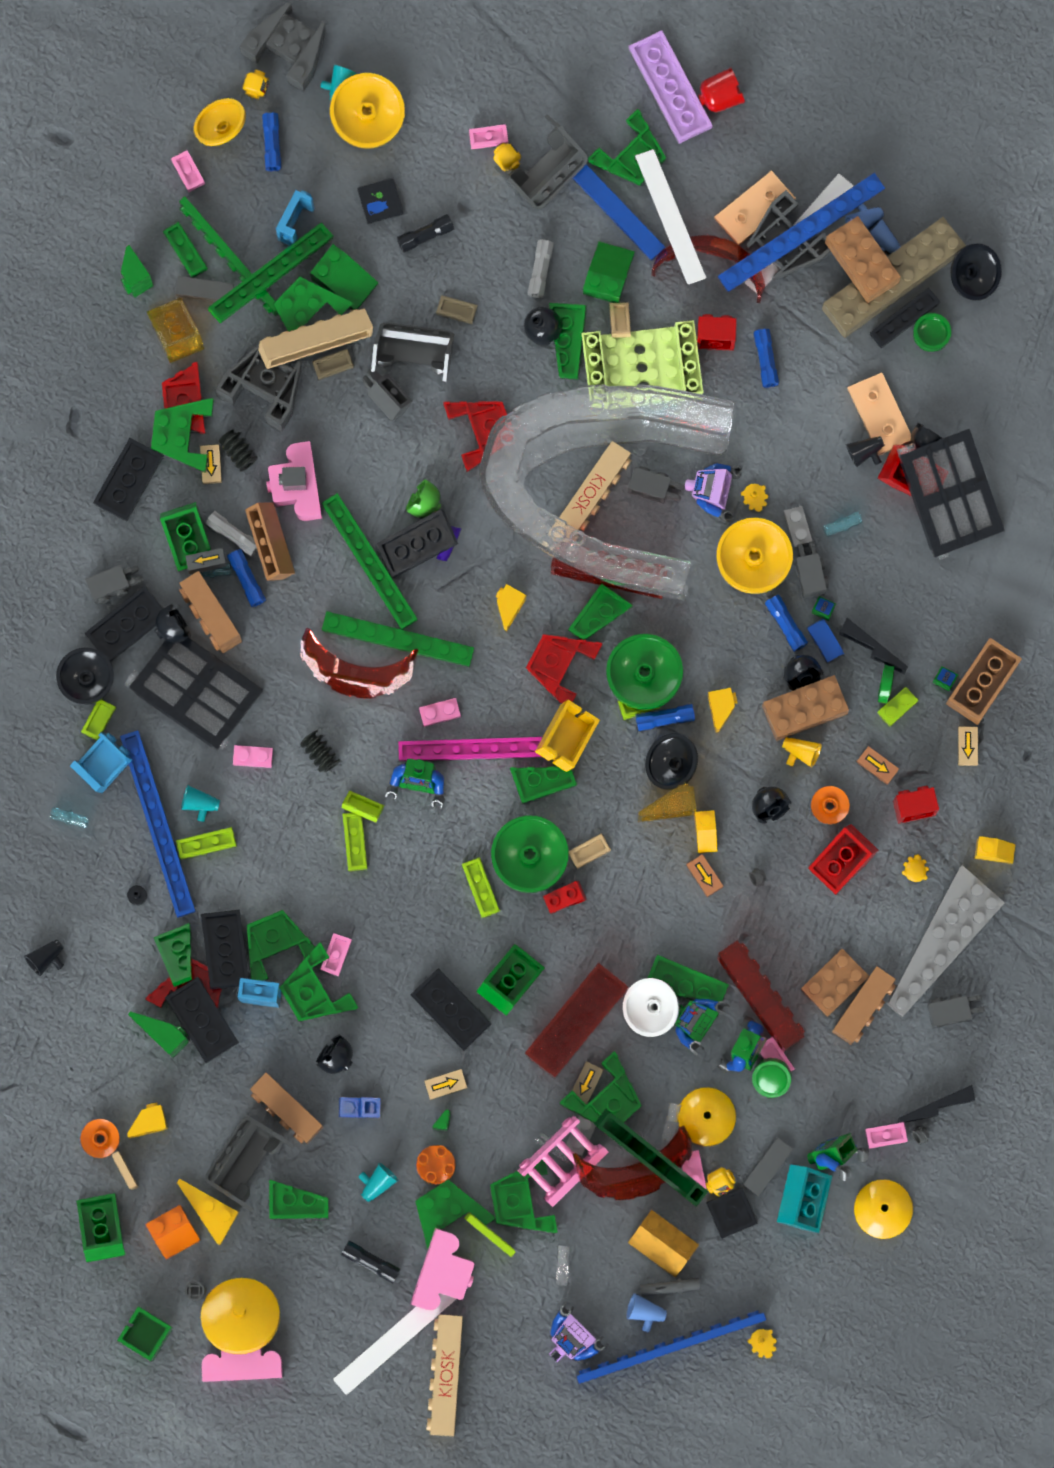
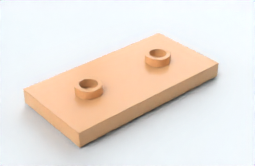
[714,171,796,246]
[847,373,911,455]

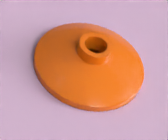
[811,786,850,824]
[80,1119,120,1158]

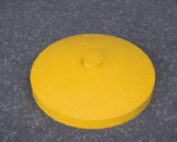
[330,73,405,148]
[716,518,793,594]
[201,1278,280,1354]

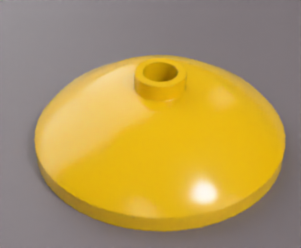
[194,98,246,146]
[677,1087,736,1146]
[854,1179,913,1239]

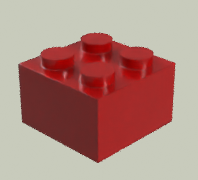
[697,314,737,351]
[893,786,939,824]

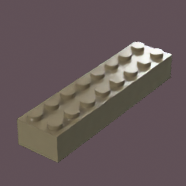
[822,217,966,338]

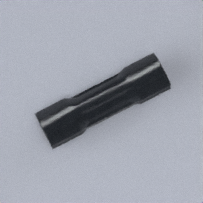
[397,214,454,253]
[341,1240,401,1284]

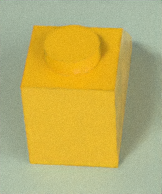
[496,584,526,631]
[708,688,737,732]
[694,810,717,853]
[975,836,1015,864]
[127,1103,168,1139]

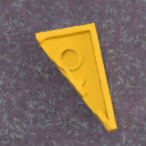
[177,1179,239,1245]

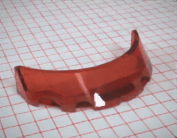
[651,235,765,304]
[300,628,418,699]
[572,1126,692,1200]

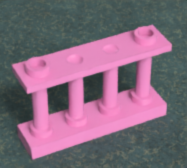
[517,1116,608,1207]

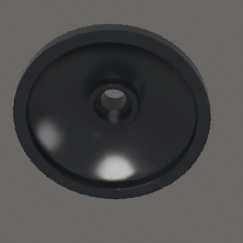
[950,243,1002,300]
[56,647,114,705]
[645,733,698,790]

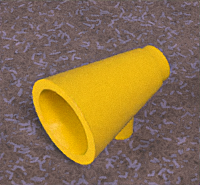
[782,737,822,768]

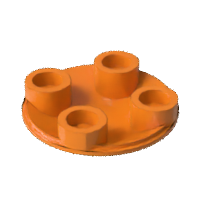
[416,1145,456,1184]

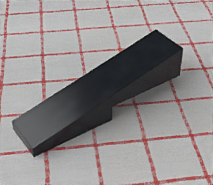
[839,618,908,675]
[898,1085,975,1123]

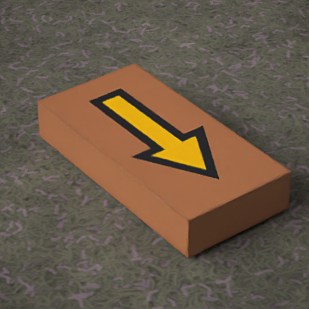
[857,746,899,785]
[686,854,724,897]

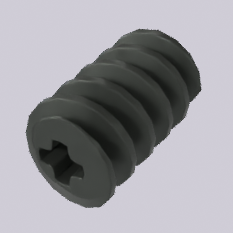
[218,430,258,472]
[300,730,341,772]

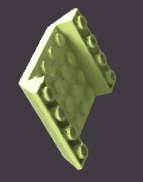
[581,320,703,410]

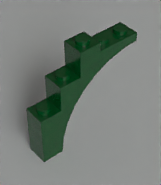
[594,1109,709,1207]

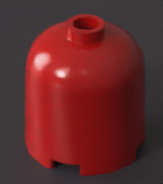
[698,68,745,112]

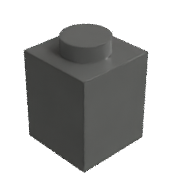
[279,467,307,491]

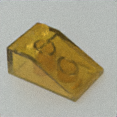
[147,298,205,363]
[637,784,696,822]

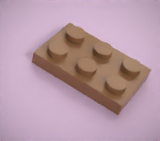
[800,949,869,1017]

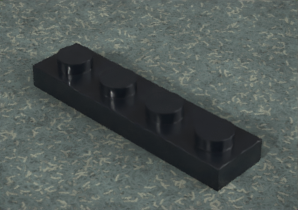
[870,287,940,349]

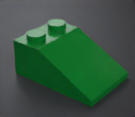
[583,241,635,303]
[310,244,379,310]
[160,502,211,571]
[476,944,545,1016]
[128,1011,189,1058]
[76,1193,125,1262]

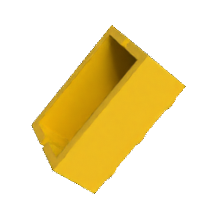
[535,700,600,772]

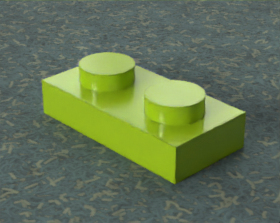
[877,687,919,727]

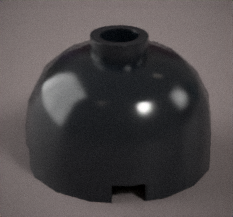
[524,307,562,345]
[911,423,945,457]
[155,604,191,643]
[784,655,824,691]
[752,787,792,824]
[316,1034,353,1074]

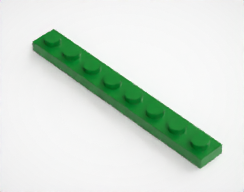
[179,196,278,317]
[208,223,333,324]
[321,493,418,630]
[322,611,474,667]

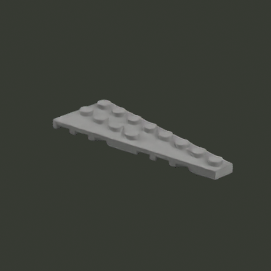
[888,865,1005,1017]

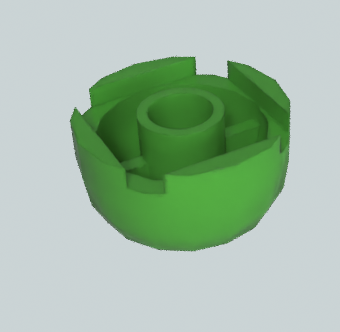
[406,479,441,518]

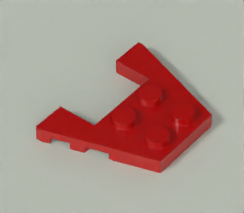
[443,401,515,472]
[526,634,603,704]
[145,959,222,1008]

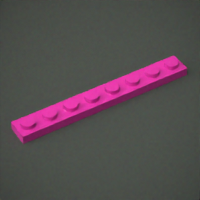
[398,737,542,762]

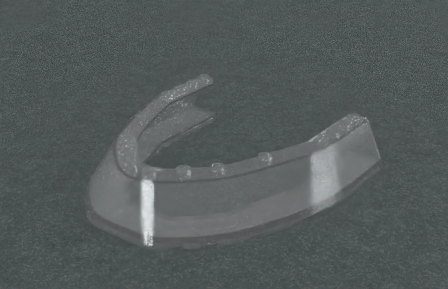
[479,384,735,601]

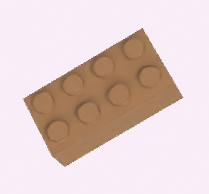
[825,216,901,303]
[179,571,242,654]
[946,638,1022,725]
[762,675,849,741]

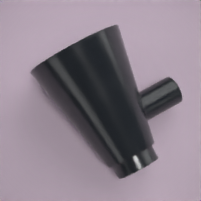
[846,436,885,467]
[24,940,64,976]

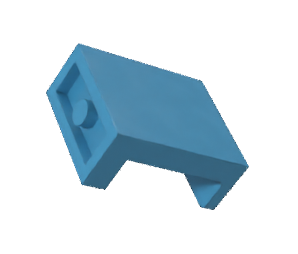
[276,190,315,246]
[70,732,133,793]
[238,978,282,1008]

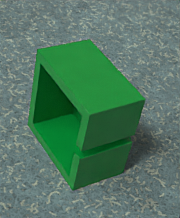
[117,1306,173,1362]

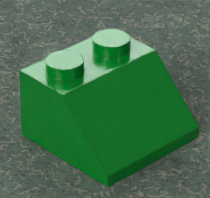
[120,245,153,298]

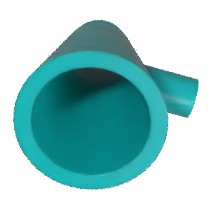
[321,65,357,101]
[181,785,220,822]
[358,1163,399,1202]

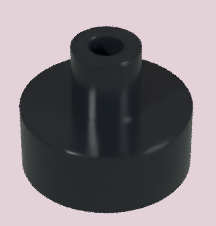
[127,885,147,906]

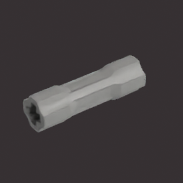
[528,239,553,298]
[205,511,258,557]

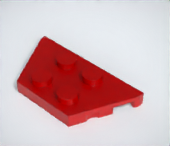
[162,362,205,434]

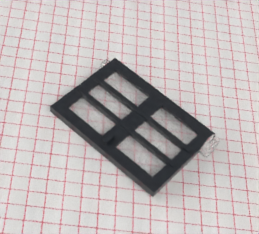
[897,429,1005,559]
[125,638,263,751]

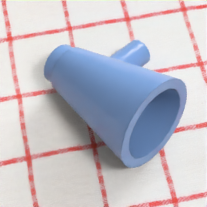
[845,204,884,229]
[869,219,901,253]
[626,1293,667,1332]

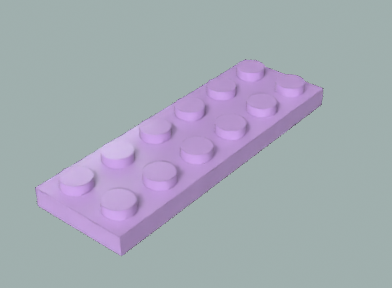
[629,31,712,144]

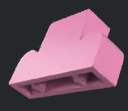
[266,441,322,521]
[411,1228,474,1310]
[202,1348,283,1382]

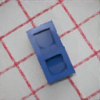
[807,619,844,663]
[339,1097,380,1118]

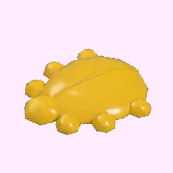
[741,484,768,512]
[902,854,929,882]
[748,1329,777,1358]

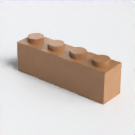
[245,502,295,581]
[832,966,896,1045]
[250,1073,323,1144]

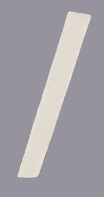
[636,150,706,285]
[744,174,853,294]
[333,1293,457,1395]

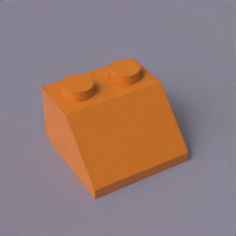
[145,1205,201,1260]

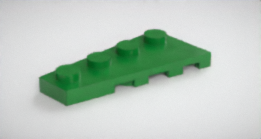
[549,303,587,380]
[648,955,729,1002]

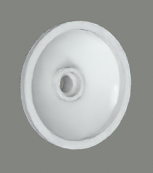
[623,978,679,1037]

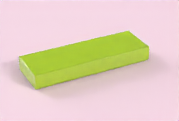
[342,813,368,871]
[176,827,237,860]
[462,857,500,918]
[465,1213,515,1257]

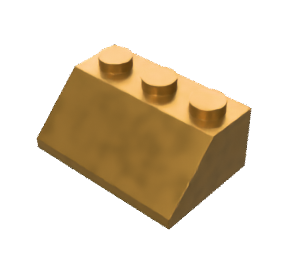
[628,1210,699,1278]

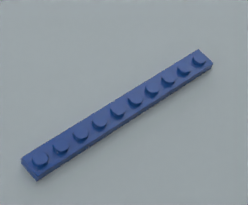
[718,173,885,292]
[120,730,196,918]
[576,1310,766,1384]

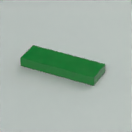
[163,222,208,278]

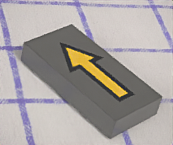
[186,548,227,575]

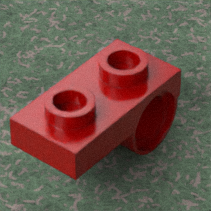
[543,881,586,914]

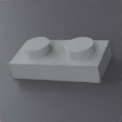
[783,506,812,548]
[566,1115,596,1156]

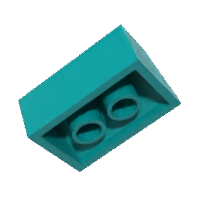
[777,1164,832,1233]

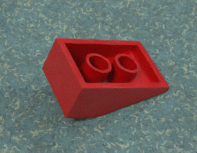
[877,445,948,496]
[808,824,879,895]

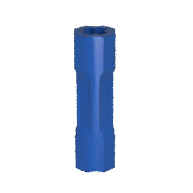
[262,112,281,171]
[754,328,779,388]
[227,549,266,607]
[765,594,808,652]
[635,704,695,731]

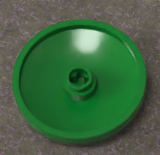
[606,634,683,710]
[491,816,569,893]

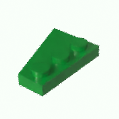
[568,584,633,640]
[510,767,577,804]
[153,923,192,987]
[269,1179,329,1219]

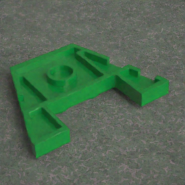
[588,109,666,186]
[273,276,353,332]
[151,398,214,472]
[247,910,315,981]
[279,942,358,1021]
[559,1051,642,1123]
[490,1159,558,1233]
[415,1180,496,1249]

